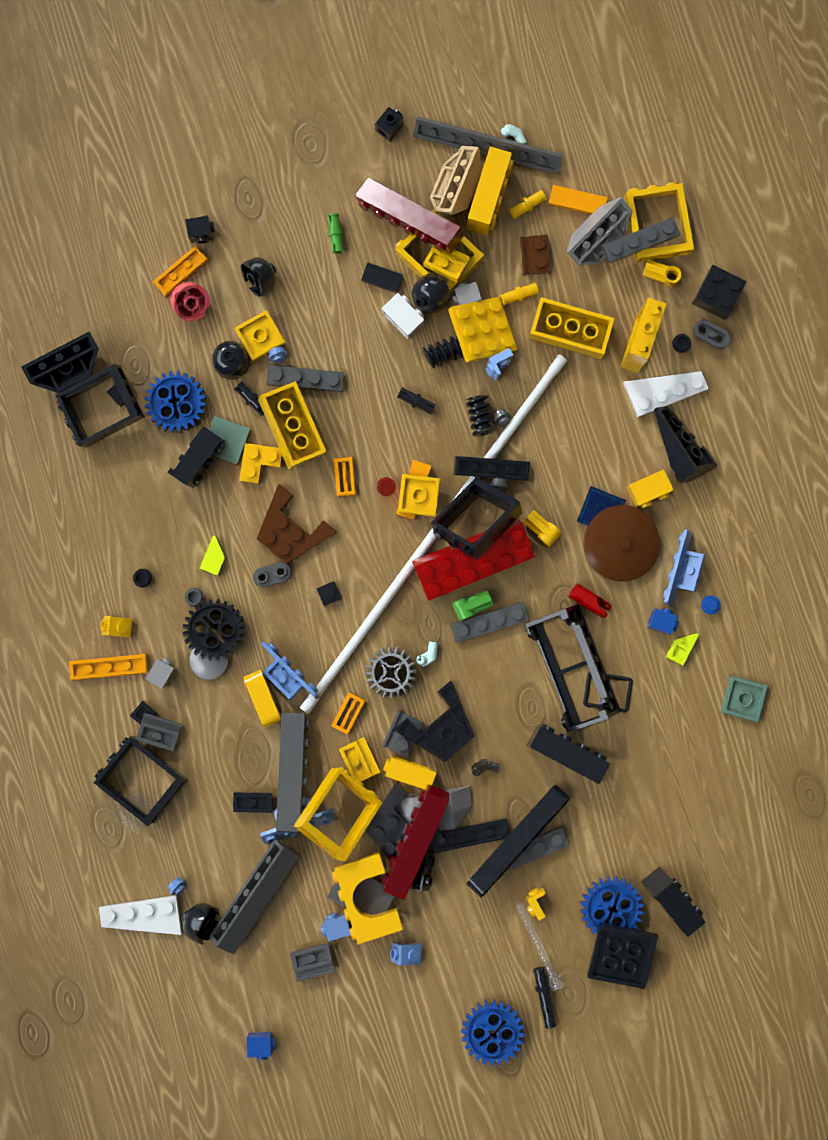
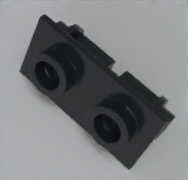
[412,851,435,892]

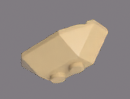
[430,146,481,215]

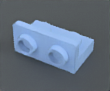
[485,348,513,381]

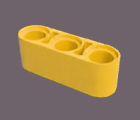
[243,669,281,728]

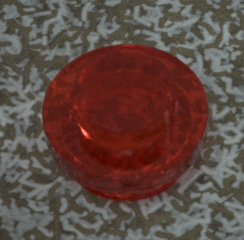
[377,477,396,496]

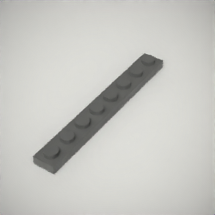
[413,116,563,175]

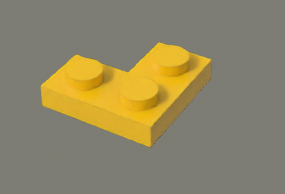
[239,443,282,484]

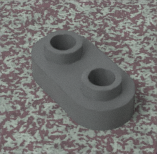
[693,320,730,349]
[253,562,291,587]

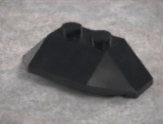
[21,331,99,393]

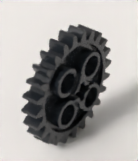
[183,599,246,661]

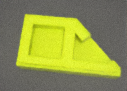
[200,536,225,576]
[665,633,700,666]

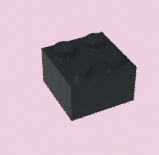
[692,265,747,320]

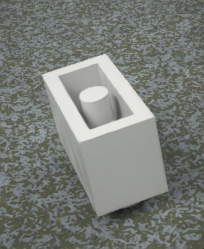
[381,293,424,339]

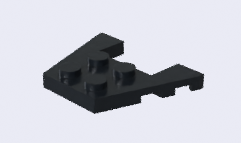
[393,681,474,762]
[365,781,446,860]

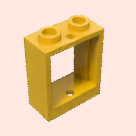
[383,755,436,789]

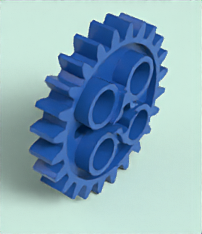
[144,371,207,433]
[580,876,644,934]
[461,999,525,1066]

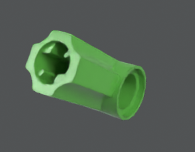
[452,590,493,621]

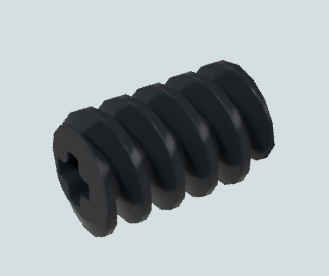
[422,335,464,369]
[466,395,495,437]

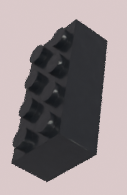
[527,724,610,785]

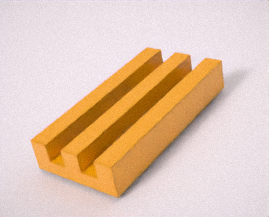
[334,457,356,497]
[331,692,366,735]

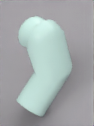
[501,124,527,144]
[416,642,438,667]

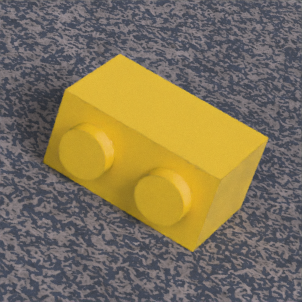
[626,469,673,509]

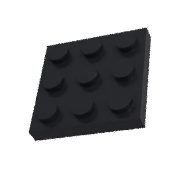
[587,922,658,989]

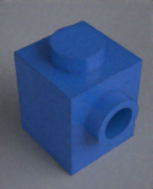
[647,608,679,635]
[246,1032,276,1060]

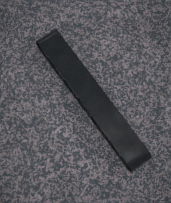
[466,784,571,898]

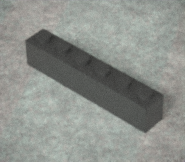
[276,713,310,833]
[209,839,300,954]

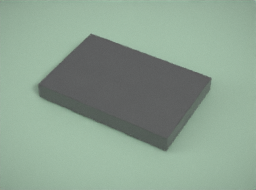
[327,877,395,915]

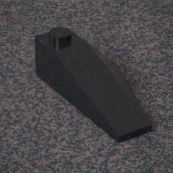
[654,406,717,483]

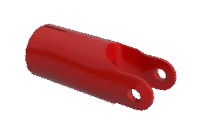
[568,583,612,618]

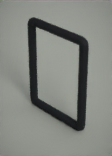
[583,672,633,713]

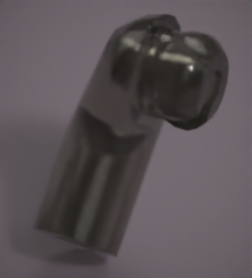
[471,759,500,776]

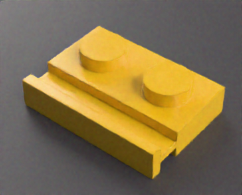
[423,246,470,283]
[339,737,380,781]

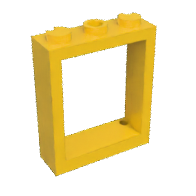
[624,182,694,263]
[395,209,484,294]
[620,297,667,373]
[293,767,383,861]

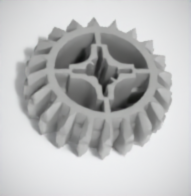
[365,647,417,699]

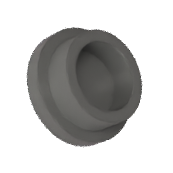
[493,409,511,426]
[490,478,509,491]
[185,588,204,607]

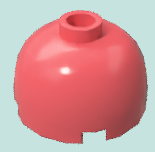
[170,282,210,322]

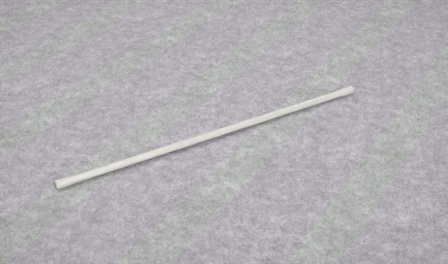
[300,354,567,714]

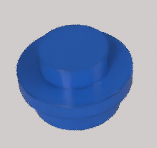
[701,595,721,615]

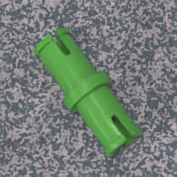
[327,213,344,254]

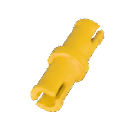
[508,189,547,220]
[499,282,539,306]

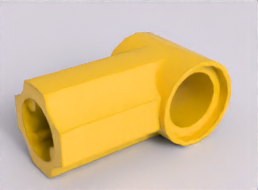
[642,260,681,288]
[522,510,562,548]

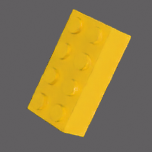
[466,146,514,236]
[529,297,615,359]
[258,381,327,469]

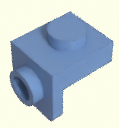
[390,942,422,966]

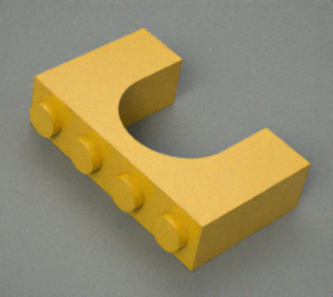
[332,852,403,944]

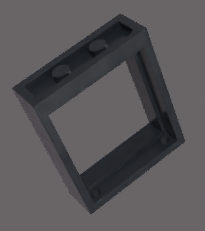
[55,364,145,448]
[431,477,523,560]
[93,736,187,826]

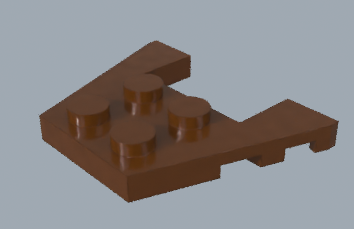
[257,484,337,564]

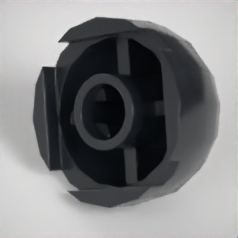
[240,257,276,297]
[412,274,451,313]
[212,341,250,380]
[182,903,219,945]

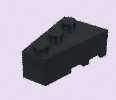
[167,426,225,488]
[641,867,706,937]

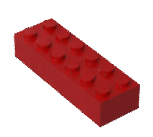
[412,518,535,601]

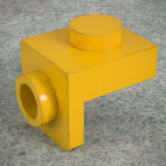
[100,616,132,638]
[526,887,546,920]

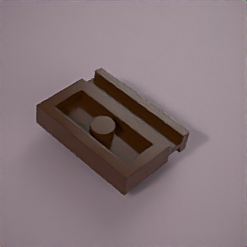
[520,235,551,276]

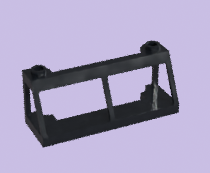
[525,604,621,733]

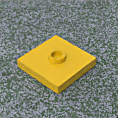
[234,310,286,362]
[398,474,440,517]

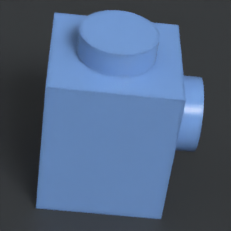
[321,912,351,942]

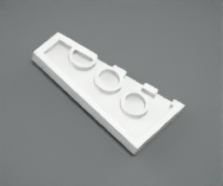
[623,371,708,418]
[99,895,182,935]

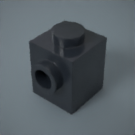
[375,107,404,142]
[185,215,215,244]

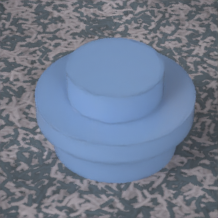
[269,347,288,363]
[168,877,186,895]

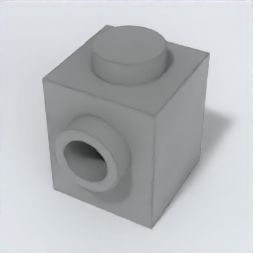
[451,282,482,306]
[145,658,177,689]

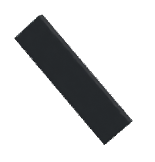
[453,456,530,481]
[433,818,510,853]

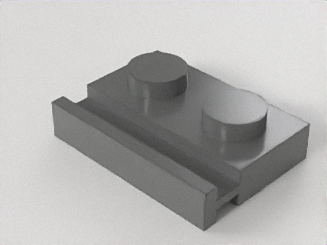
[382,711,424,757]
[136,713,182,751]
[290,942,335,981]

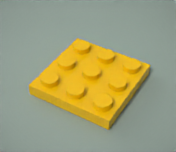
[448,297,517,363]

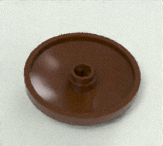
[583,505,660,582]

